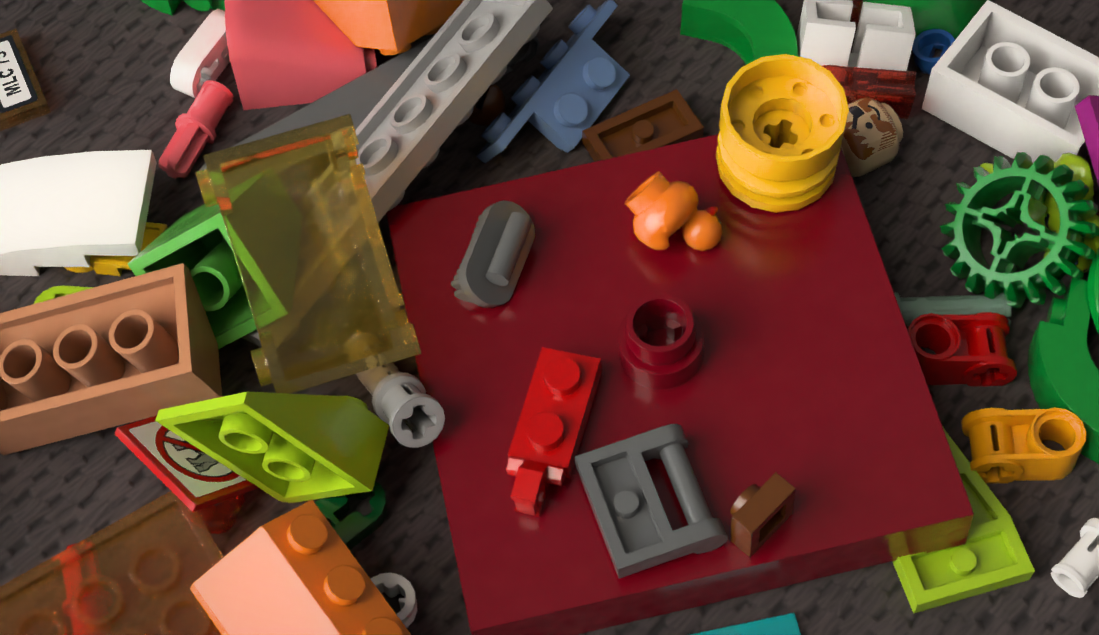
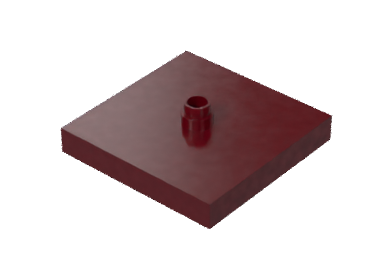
[386,134,974,635]

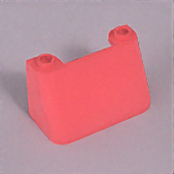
[224,0,378,110]

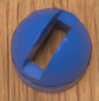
[912,29,955,74]

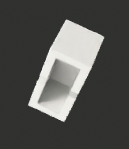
[796,0,916,90]

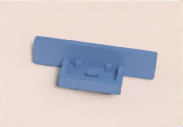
[476,0,630,163]

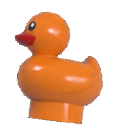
[624,171,723,251]

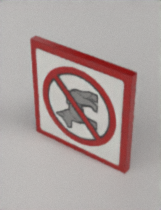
[115,415,258,512]

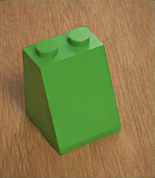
[128,168,299,349]

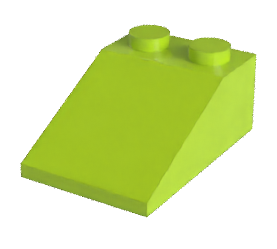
[155,391,390,503]

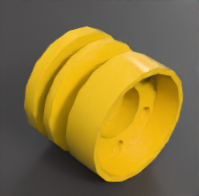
[716,54,849,213]

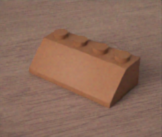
[0,263,222,456]

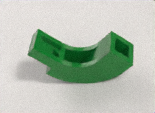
[680,0,798,65]
[1027,278,1099,464]

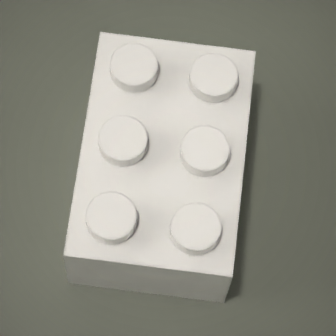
[922,0,1099,163]

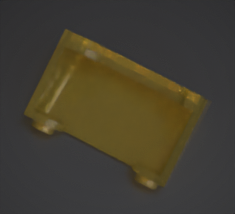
[195,114,421,394]

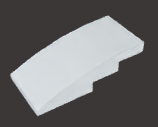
[0,150,157,276]

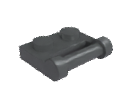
[575,424,728,579]

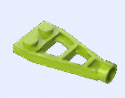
[892,428,1035,614]

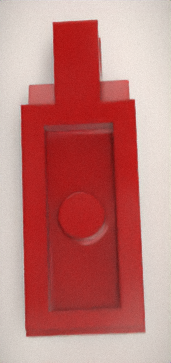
[506,347,603,517]

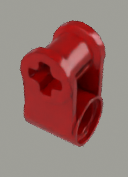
[908,312,1017,387]

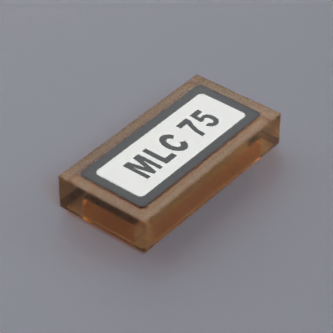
[0,28,51,131]

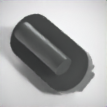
[451,201,535,308]

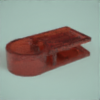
[822,65,916,119]

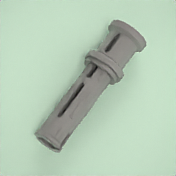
[342,334,445,448]

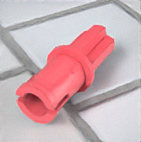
[158,80,234,179]

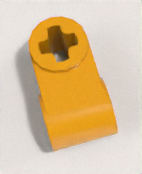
[961,407,1086,483]

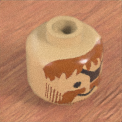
[841,97,903,177]

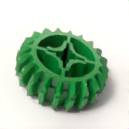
[940,152,1099,308]

